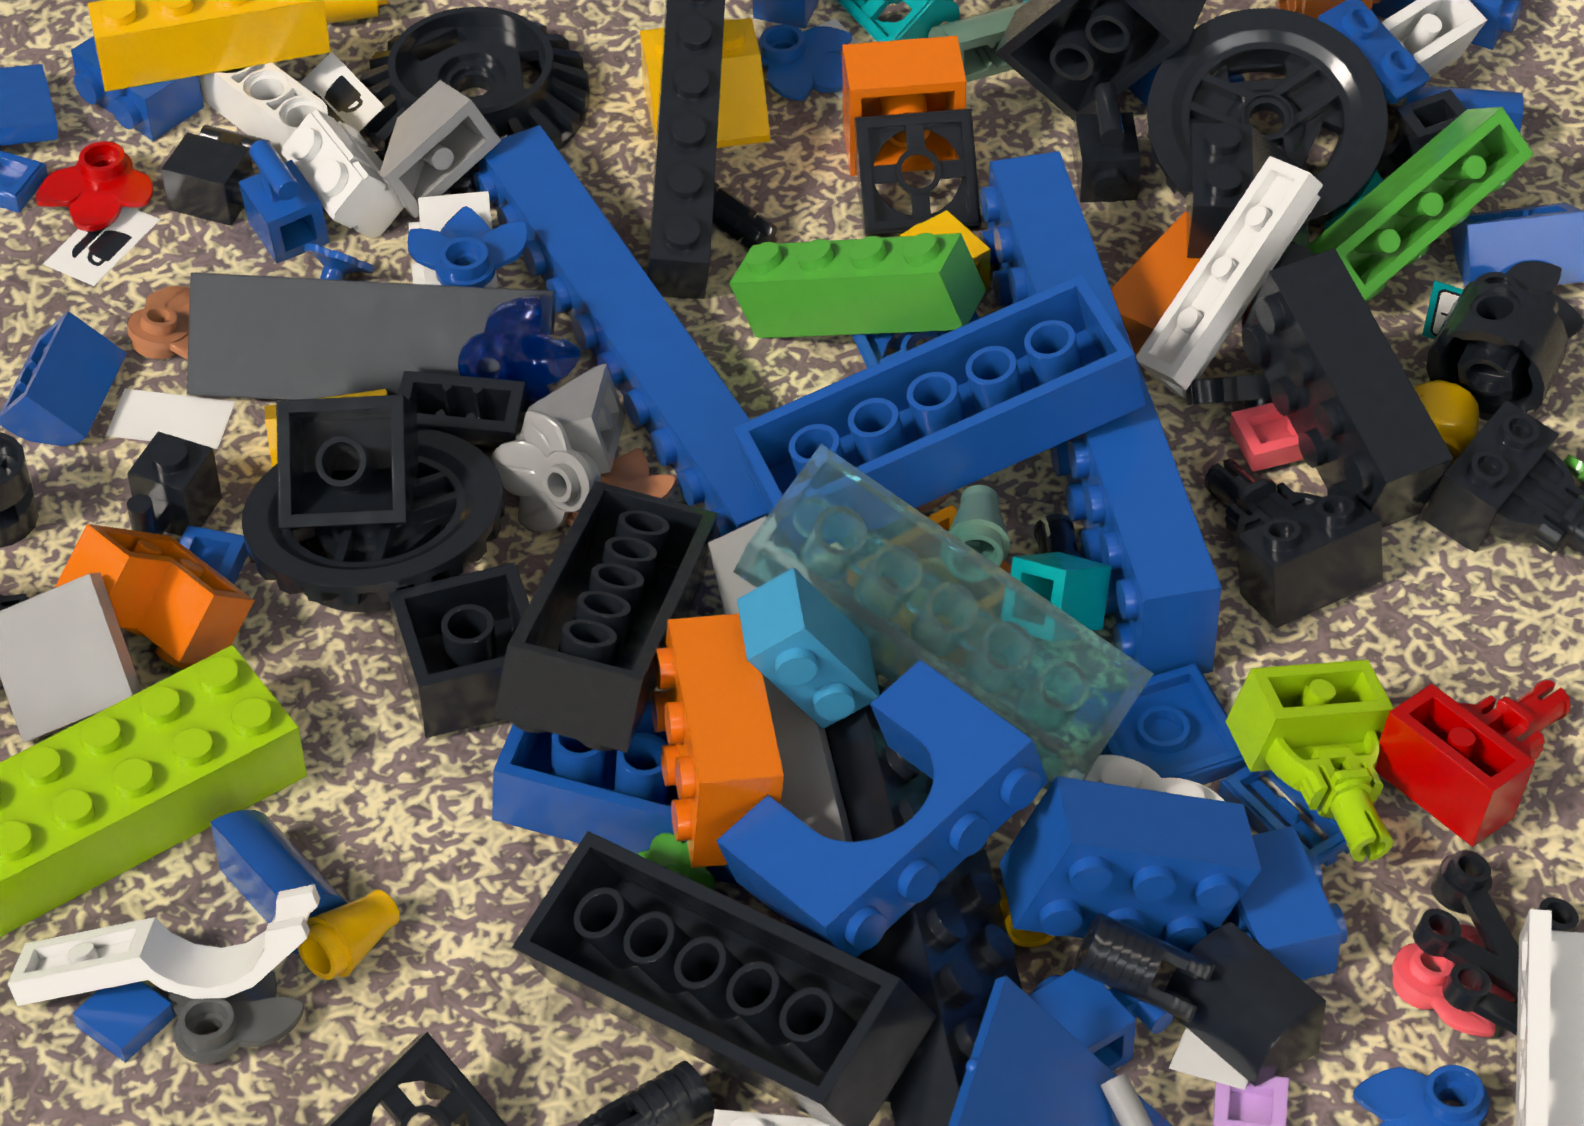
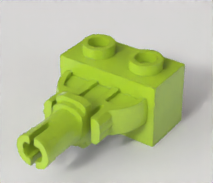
[1225,660,1394,862]

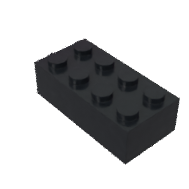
[1241,248,1453,528]

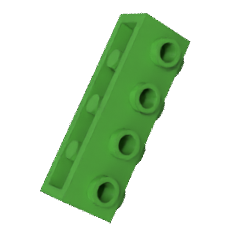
[1309,107,1534,302]
[729,233,986,338]

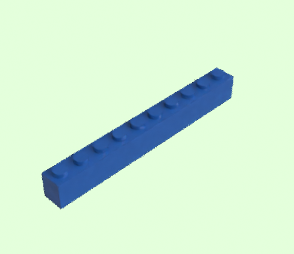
[473,125,786,550]

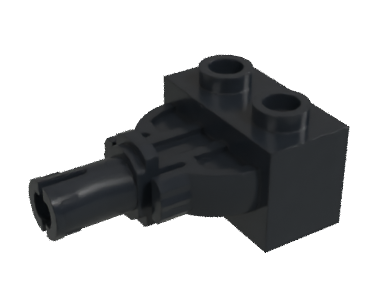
[1422,400,1584,556]
[1204,459,1383,628]

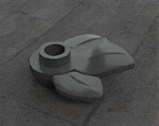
[169,969,304,1064]

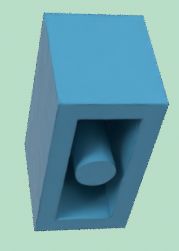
[737,567,880,729]

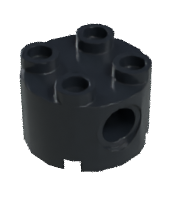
[1426,281,1568,421]

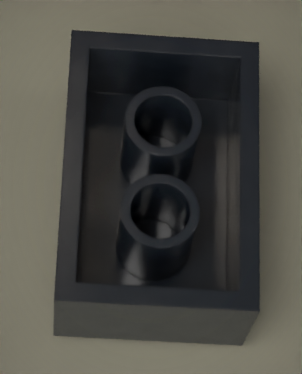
[995,0,1206,122]

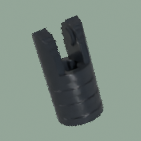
[1074,913,1216,1023]
[577,1060,715,1126]

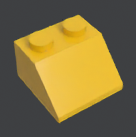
[640,18,771,148]

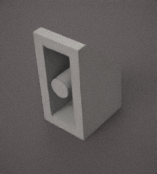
[379,80,501,218]
[516,364,625,474]

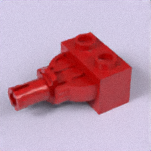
[1375,679,1571,847]

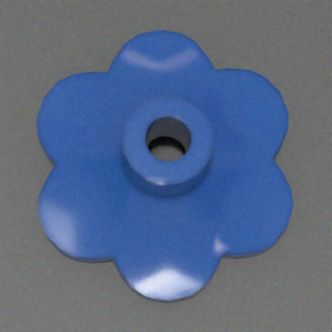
[303,243,375,280]

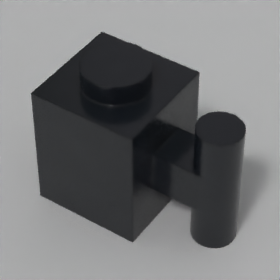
[1073,82,1141,203]
[161,125,271,226]
[127,431,222,537]

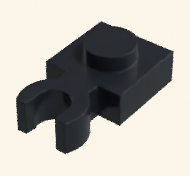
[1186,374,1273,409]

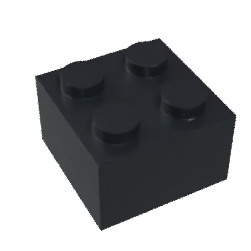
[389,562,529,738]

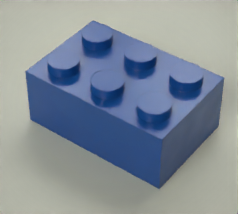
[999,776,1262,952]

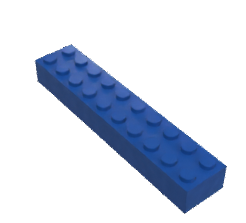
[979,151,1222,681]

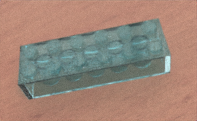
[733,444,1153,790]

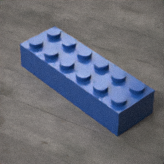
[733,273,1146,562]

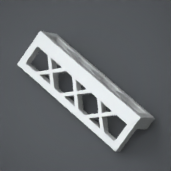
[1136,156,1323,399]
[1515,909,1584,1126]

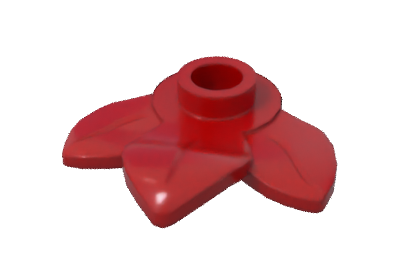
[36,141,154,232]

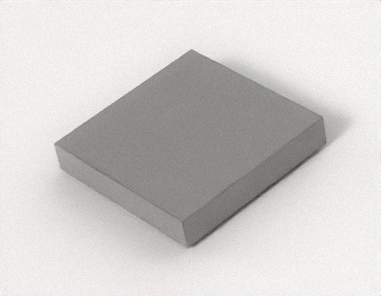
[0,573,142,743]

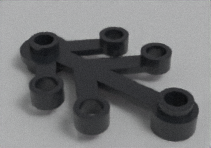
[1413,850,1579,1036]

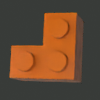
[54,524,255,669]

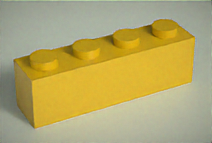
[87,0,331,92]

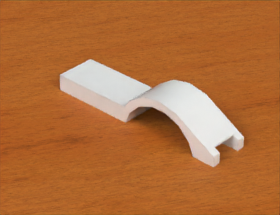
[8,884,320,1006]

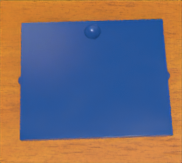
[948,976,1173,1126]

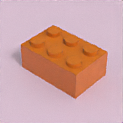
[651,613,784,868]

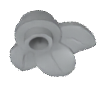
[492,410,601,532]

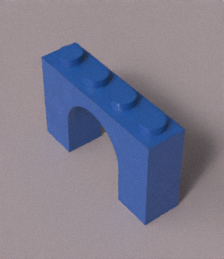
[716,660,1049,958]

